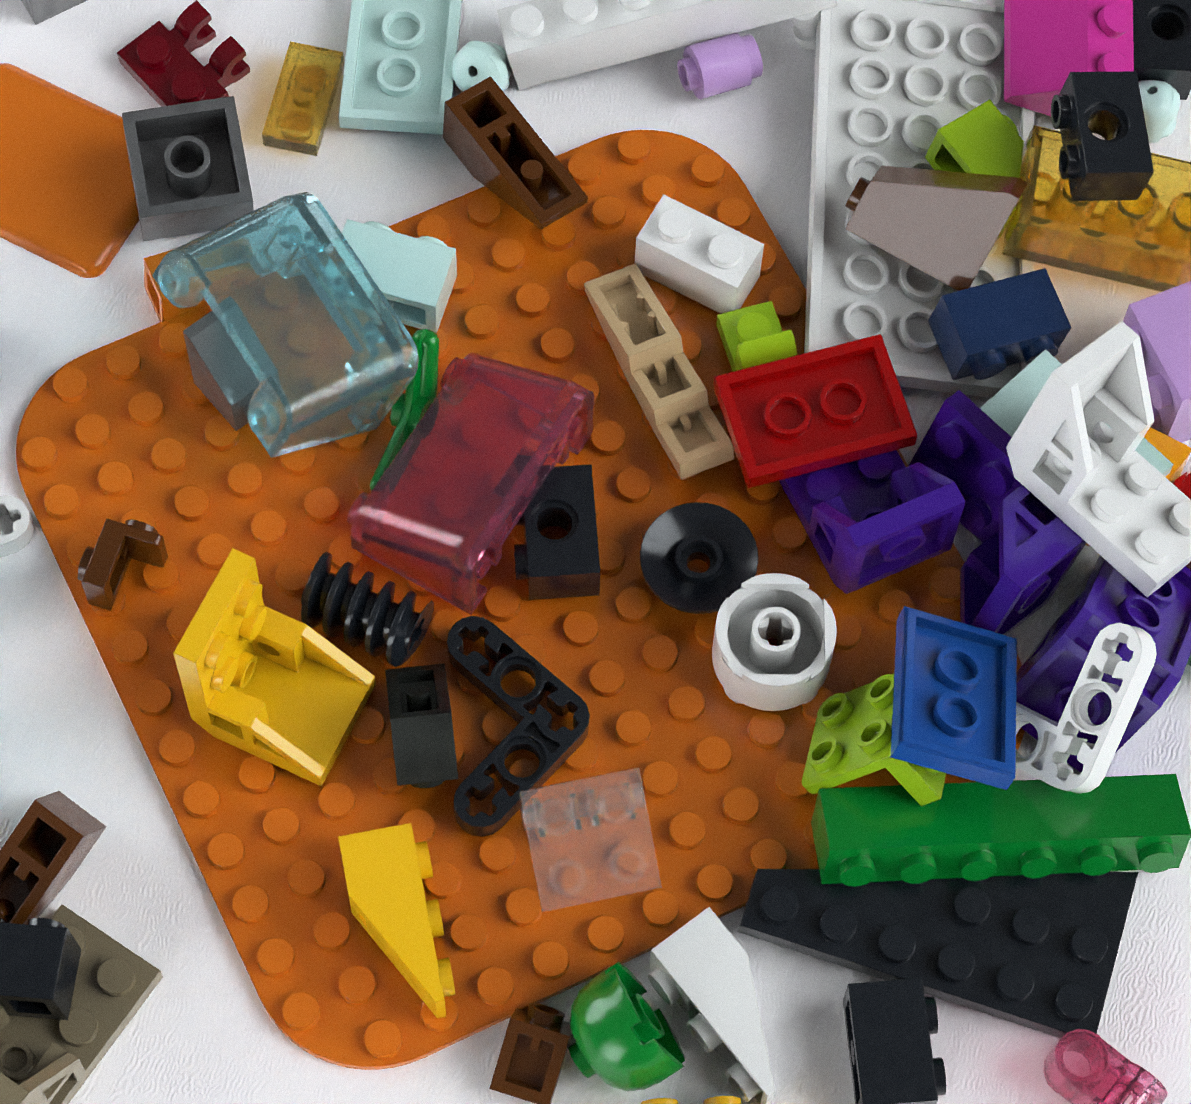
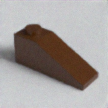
[443,76,588,229]
[0,791,107,924]

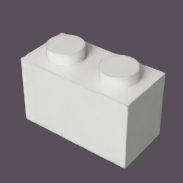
[634,194,764,314]

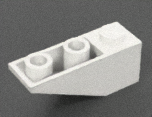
[648,907,775,1104]

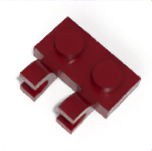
[117,0,251,107]

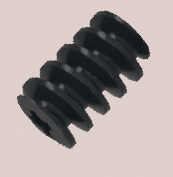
[301,552,434,667]

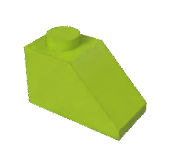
[924,100,1024,239]

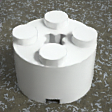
[712,573,837,711]

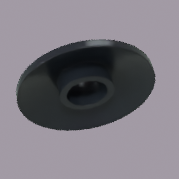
[640,502,758,614]

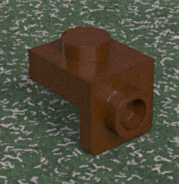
[78,518,168,611]

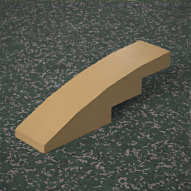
[584,263,734,480]

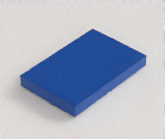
[891,606,1017,790]

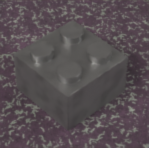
[122,96,254,241]

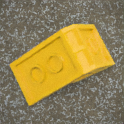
[173,548,376,786]

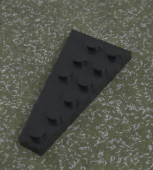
[737,869,1138,1047]

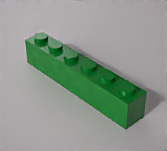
[811,774,1191,887]

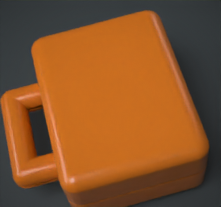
[0,63,139,278]

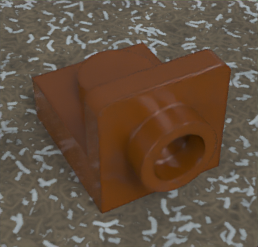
[489,1003,573,1104]

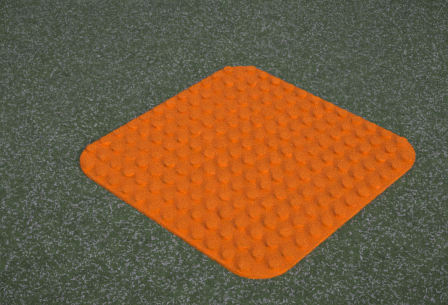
[16,130,1025,1070]

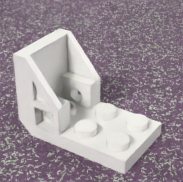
[1006,321,1191,598]

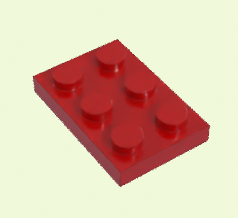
[713,334,918,488]

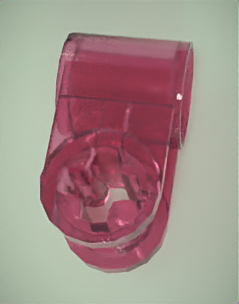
[1043,1029,1168,1104]

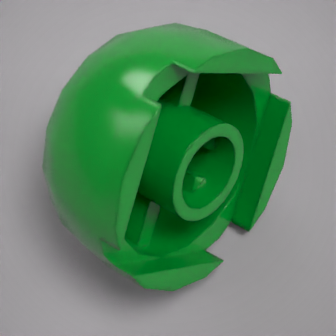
[568,962,685,1091]

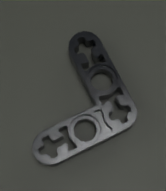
[447,616,590,837]

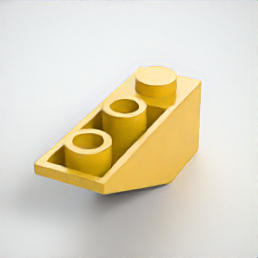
[338,823,456,1018]

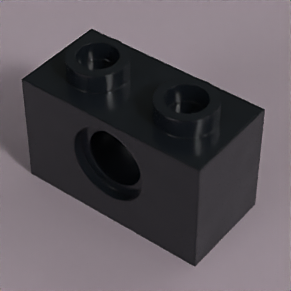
[1133,0,1191,100]
[1051,71,1154,201]
[510,464,600,600]

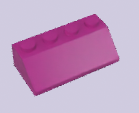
[1004,0,1134,117]

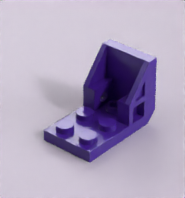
[908,390,1086,635]
[779,450,966,594]
[1016,555,1191,773]

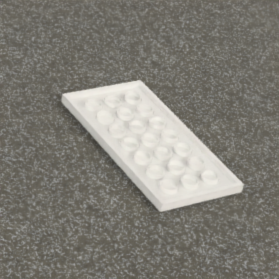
[804,0,1034,398]

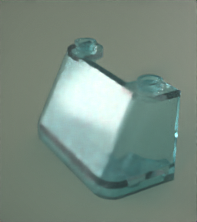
[152,192,419,458]

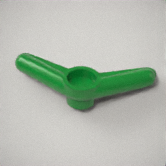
[370,329,441,498]

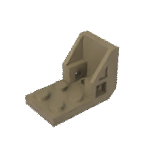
[0,904,163,1104]

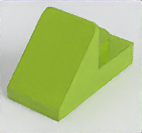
[716,301,798,372]

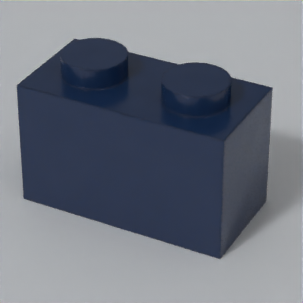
[928,268,1072,381]

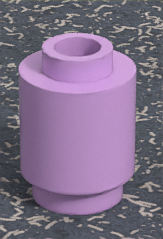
[677,33,763,100]

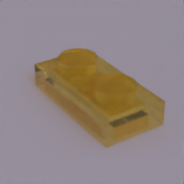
[262,41,344,156]

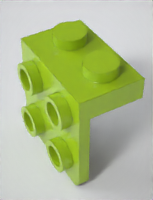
[801,674,946,806]

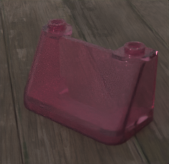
[347,352,594,615]

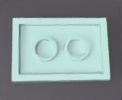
[339,0,463,135]

